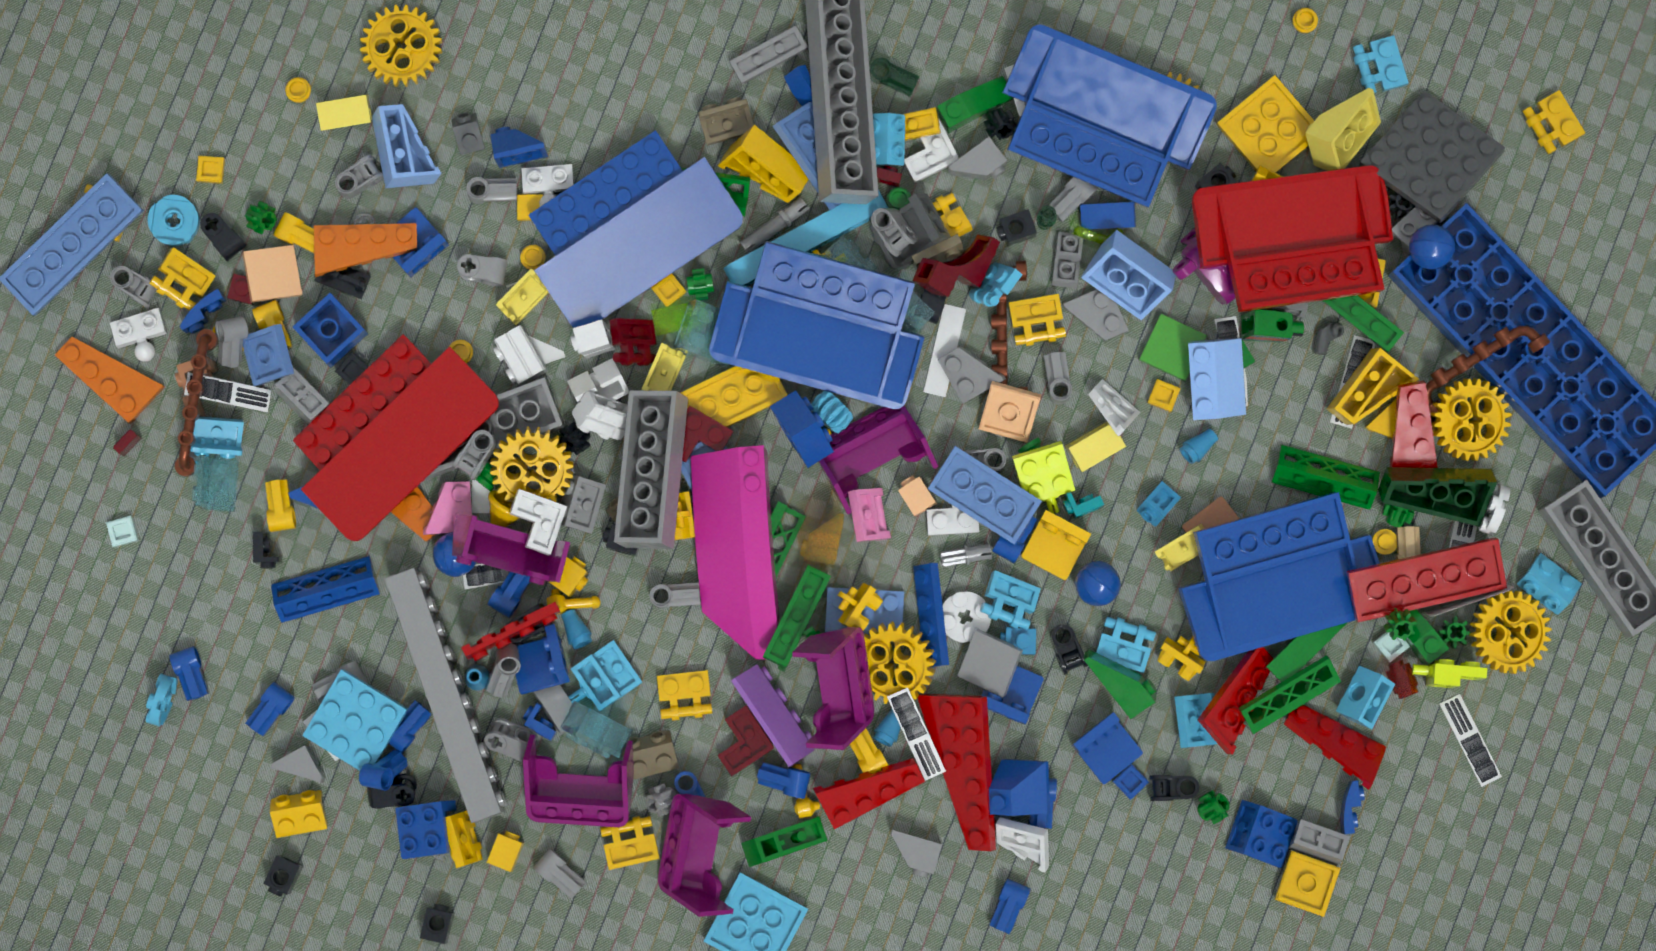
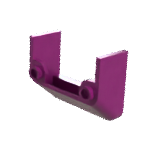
[818,406,939,515]
[452,515,570,585]
[792,627,874,750]
[523,735,634,827]
[658,794,751,917]

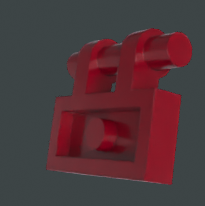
[609,318,657,366]

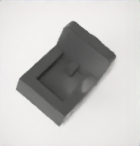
[452,112,485,155]

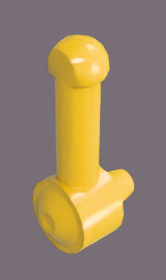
[546,589,601,615]
[792,764,820,818]

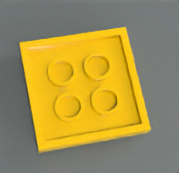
[1216,75,1314,173]

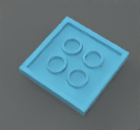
[302,669,409,771]
[703,872,808,951]

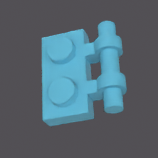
[1353,35,1409,94]
[969,262,1023,307]
[980,570,1041,630]
[1096,616,1156,673]

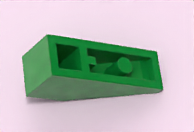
[937,76,1014,134]
[1406,609,1449,665]
[1084,649,1157,719]
[741,817,828,867]

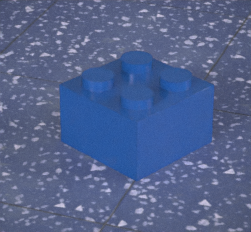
[293,293,368,368]
[770,390,834,468]

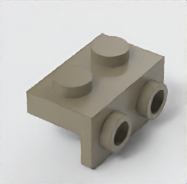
[698,97,754,146]
[912,234,964,271]
[620,730,679,780]

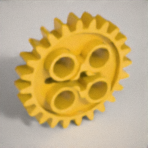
[360,4,443,87]
[1430,378,1512,461]
[490,426,574,502]
[1469,590,1552,674]
[864,621,936,704]

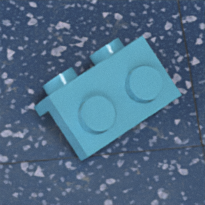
[873,113,905,166]
[190,416,244,459]
[1517,553,1582,615]
[1175,693,1218,748]

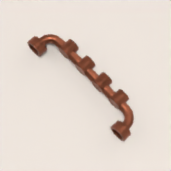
[991,260,1028,391]
[1426,326,1550,417]
[175,329,218,477]

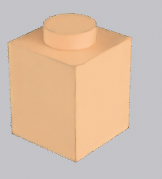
[898,475,937,517]

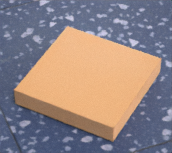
[242,245,302,303]
[978,381,1041,443]

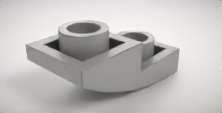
[1052,232,1084,289]
[532,685,583,735]

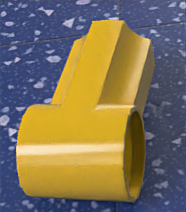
[273,212,314,254]
[252,300,293,349]
[265,479,296,532]
[849,728,888,773]

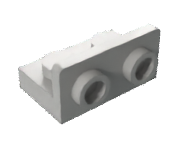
[1392,207,1446,256]
[561,476,606,534]

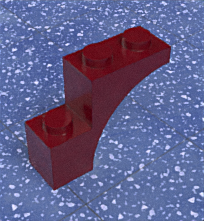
[912,234,1000,297]

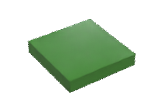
[1139,314,1207,382]

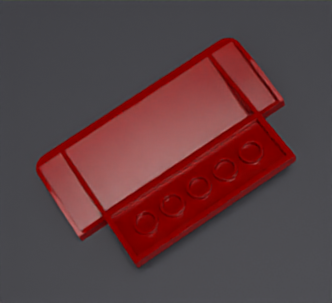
[1192,165,1393,312]
[293,334,499,541]

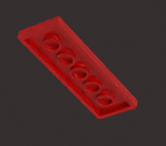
[1346,537,1507,622]

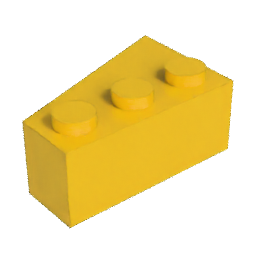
[1327,348,1419,425]

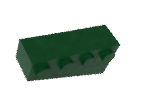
[1378,467,1497,527]

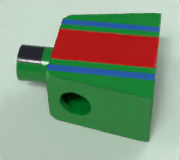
[1240,309,1304,343]

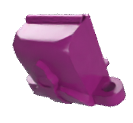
[1172,228,1235,305]

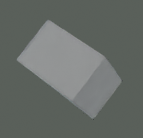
[271,745,325,783]

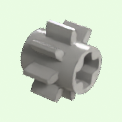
[645,783,677,817]

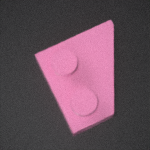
[423,481,472,535]

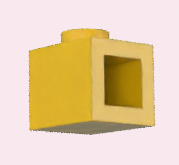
[549,556,589,598]

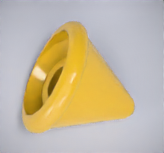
[488,489,519,528]

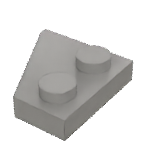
[1063,289,1129,342]
[938,346,1006,404]

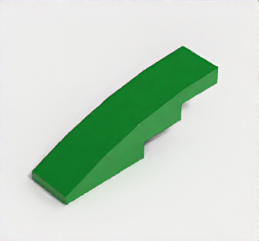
[1266,622,1348,682]

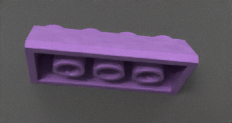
[731,665,815,768]

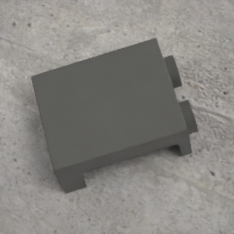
[870,193,951,269]

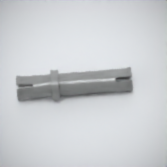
[739,197,810,254]

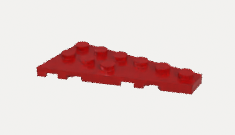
[917,693,996,852]

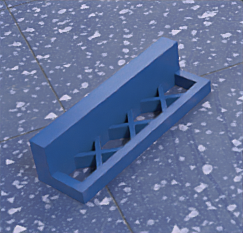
[271,556,380,623]

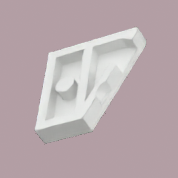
[1088,379,1141,436]
[996,817,1049,873]

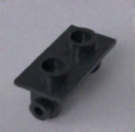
[314,267,371,300]

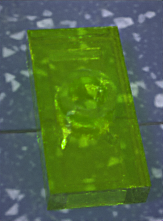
[651,300,706,336]

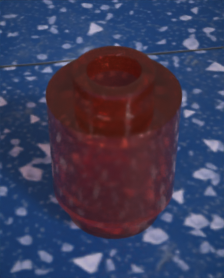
[1386,659,1419,699]

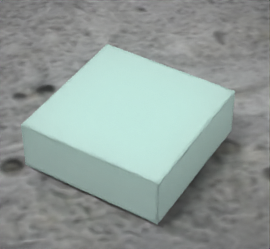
[106,515,139,548]
[1373,632,1410,663]

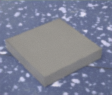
[958,629,1023,698]

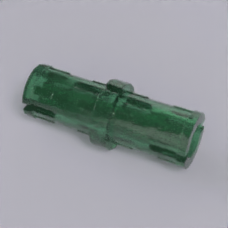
[1036,205,1057,230]

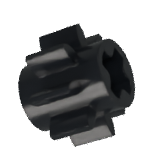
[983,107,1017,140]
[1388,192,1416,218]
[559,422,591,455]

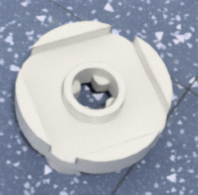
[1479,485,1510,536]
[943,591,991,643]

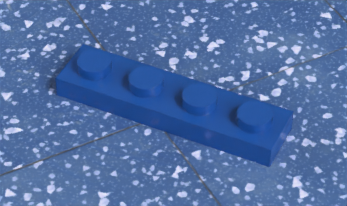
[913,563,949,668]

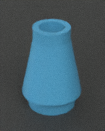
[1180,428,1218,464]
[561,609,592,649]
[464,665,490,690]
[873,707,901,747]

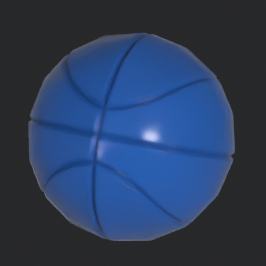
[1409,224,1455,270]
[433,532,476,577]
[1075,561,1121,606]

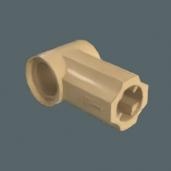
[1395,526,1421,560]

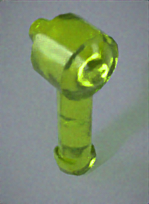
[1073,226,1123,245]

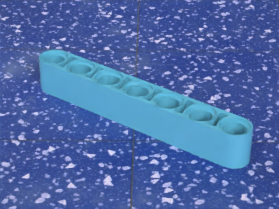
[723,189,889,286]

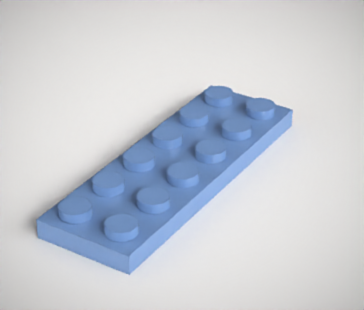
[0,173,144,316]

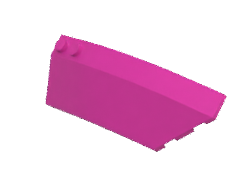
[691,445,780,660]

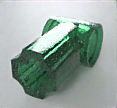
[869,57,920,97]

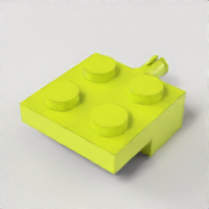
[1012,441,1075,514]
[1412,659,1487,688]

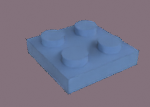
[243,324,294,386]

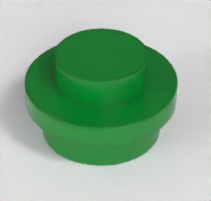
[886,187,911,210]

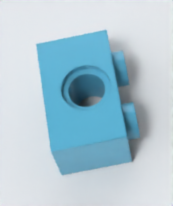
[1336,666,1395,730]

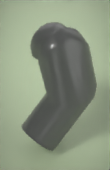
[1314,322,1344,355]

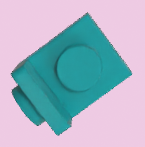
[1063,491,1104,519]

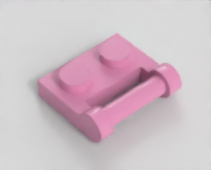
[848,488,891,542]

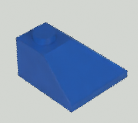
[490,127,548,168]
[989,759,1050,816]

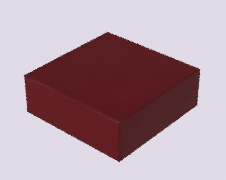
[113,429,142,456]

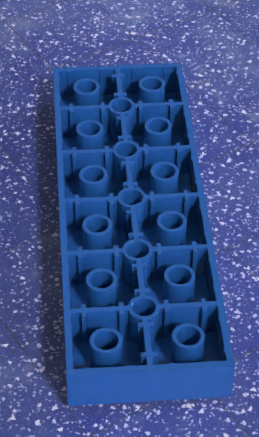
[1388,203,1656,498]

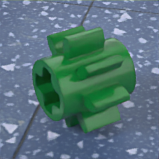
[245,201,277,234]
[686,268,714,301]
[1382,504,1415,528]
[1383,608,1417,641]
[1437,616,1471,649]
[1197,790,1230,824]

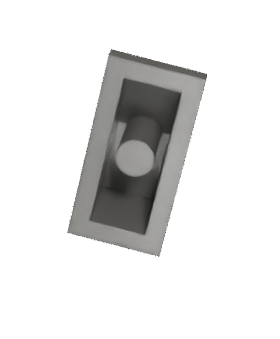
[948,137,1007,180]
[891,830,942,878]

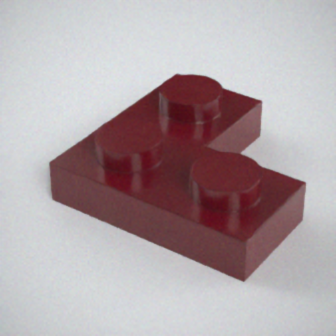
[682,406,734,463]
[717,705,774,777]

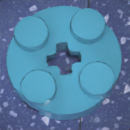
[148,195,200,246]
[146,674,178,727]

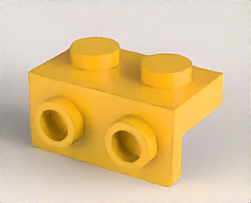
[270,790,328,838]

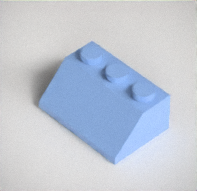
[1081,230,1176,320]
[1188,338,1246,420]

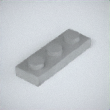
[729,26,808,85]

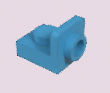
[1137,481,1181,527]
[1000,627,1036,655]

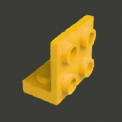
[1021,510,1091,580]

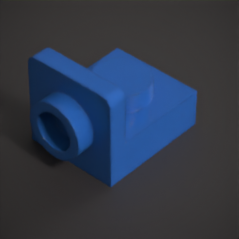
[523,703,557,742]

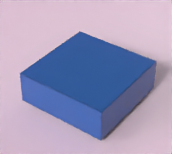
[1112,764,1149,800]

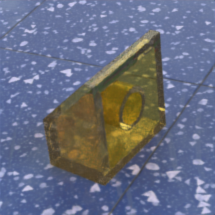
[800,513,845,569]

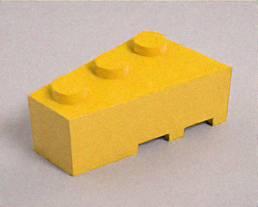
[717,125,809,203]

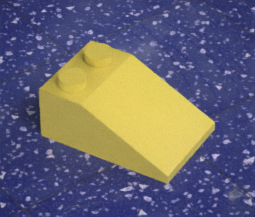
[1305,88,1381,171]

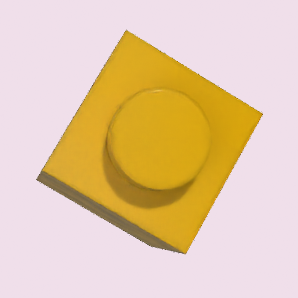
[486,831,524,872]

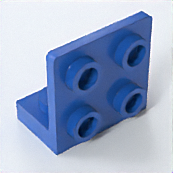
[393,208,449,278]
[515,624,570,695]
[981,666,1044,725]
[1072,712,1143,784]
[395,800,457,859]
[1225,800,1298,868]

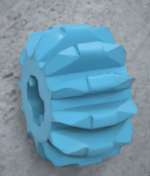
[811,390,853,433]

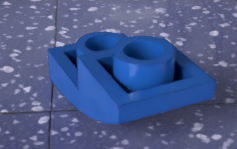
[784,65,812,106]
[1080,202,1136,230]
[180,289,227,334]
[1340,780,1365,835]

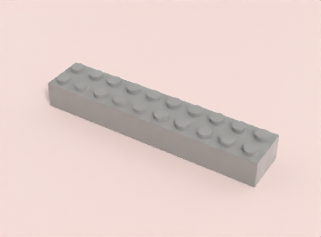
[805,0,879,204]
[385,568,508,823]

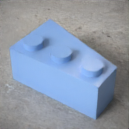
[372,104,442,188]

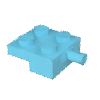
[568,640,643,712]

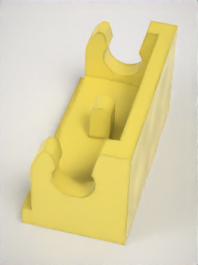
[316,95,372,131]
[496,268,549,326]
[641,343,686,391]
[1064,421,1126,472]
[1155,523,1205,571]

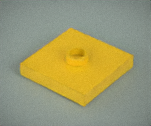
[1274,851,1341,917]

